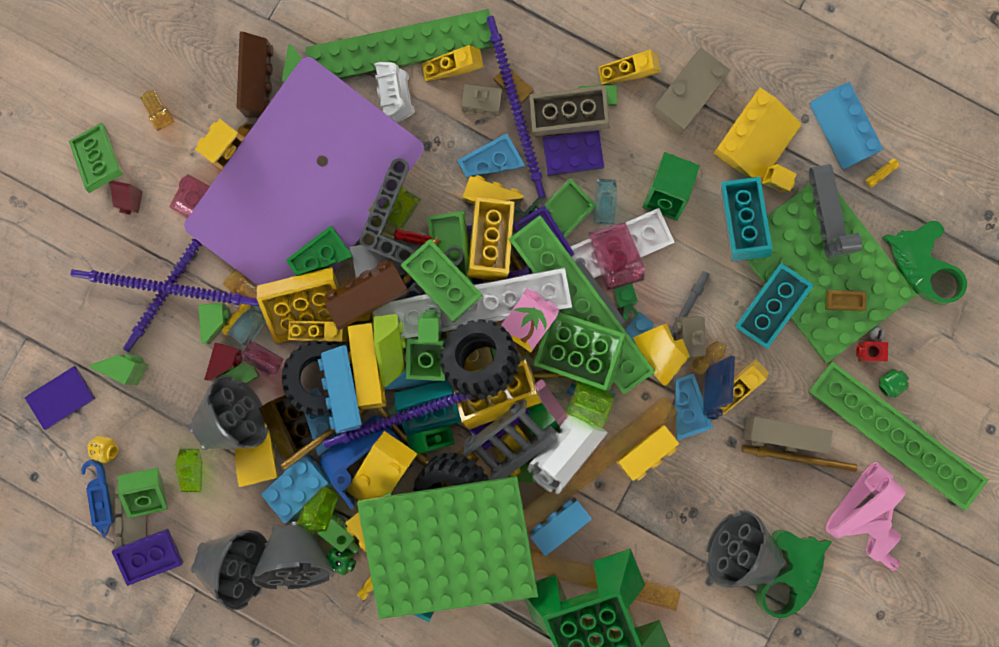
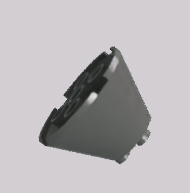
[189,376,268,450]
[705,510,785,588]
[252,522,334,590]
[191,530,267,611]

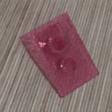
[589,222,645,291]

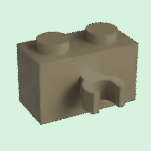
[461,84,502,118]
[674,316,706,357]

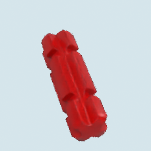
[394,229,432,245]

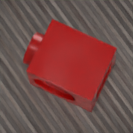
[856,341,888,362]

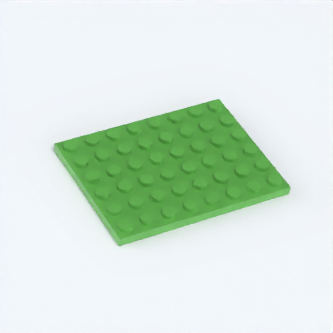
[746,183,918,363]
[357,476,538,619]

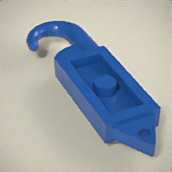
[81,460,114,537]

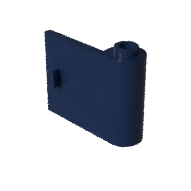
[703,356,735,420]

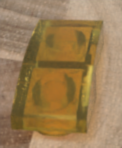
[689,341,727,375]

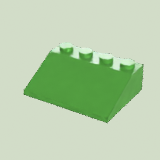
[533,312,626,391]

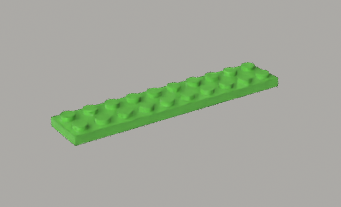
[305,9,494,80]
[509,215,655,394]
[808,362,988,511]

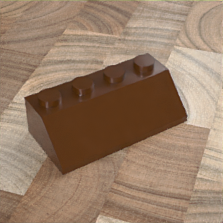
[236,31,273,118]
[323,259,408,330]

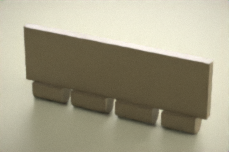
[114,480,147,549]

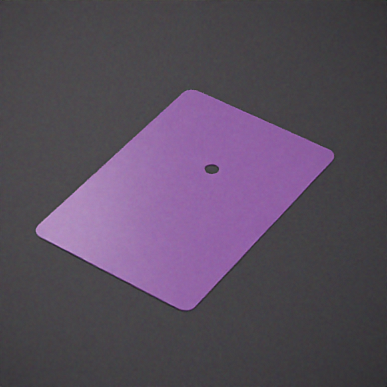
[184,57,424,285]

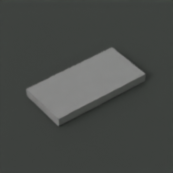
[350,233,425,278]

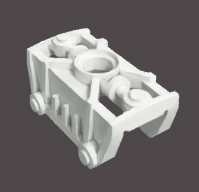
[374,62,415,123]

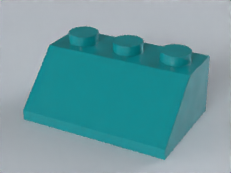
[395,380,462,436]

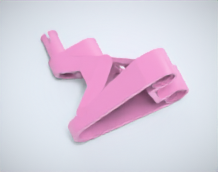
[826,462,906,571]

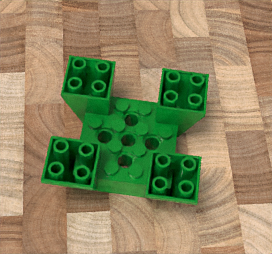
[524,548,670,647]

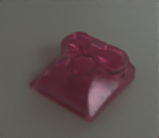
[169,174,210,218]
[241,339,284,376]

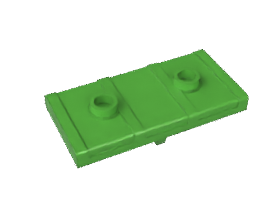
[543,178,596,238]
[427,211,474,285]

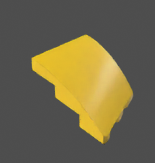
[633,323,690,386]
[235,423,279,487]

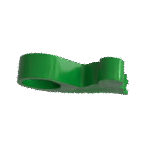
[882,221,967,305]
[755,529,832,618]

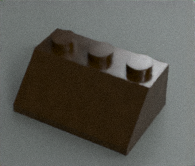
[259,395,313,461]

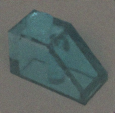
[595,179,617,224]
[227,306,266,346]

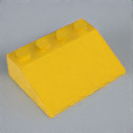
[713,87,802,183]
[257,267,339,344]

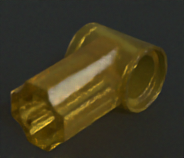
[140,90,174,131]
[222,269,257,307]

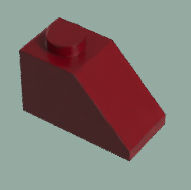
[110,181,143,215]
[204,343,243,381]

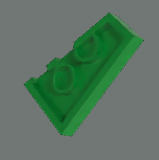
[286,226,354,276]

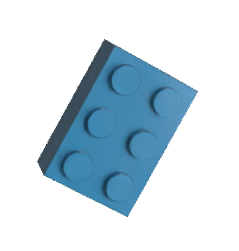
[261,455,333,524]
[530,497,592,557]

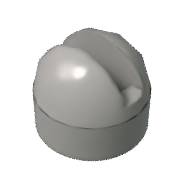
[868,327,885,342]

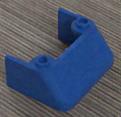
[320,415,415,509]

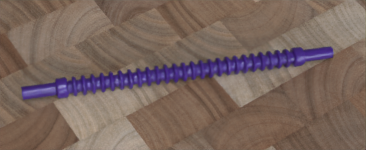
[487,16,546,199]
[123,239,202,352]
[70,269,260,307]
[323,383,510,448]

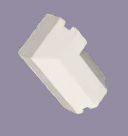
[527,409,608,494]

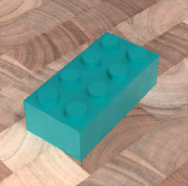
[720,177,772,262]
[735,263,814,349]

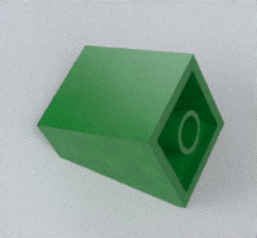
[642,152,700,221]

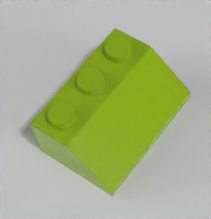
[374,314,406,387]

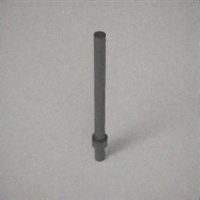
[670,271,710,340]

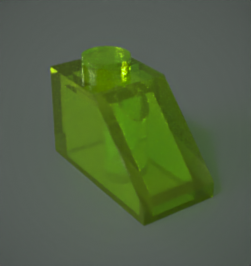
[174,449,202,492]
[297,486,339,533]

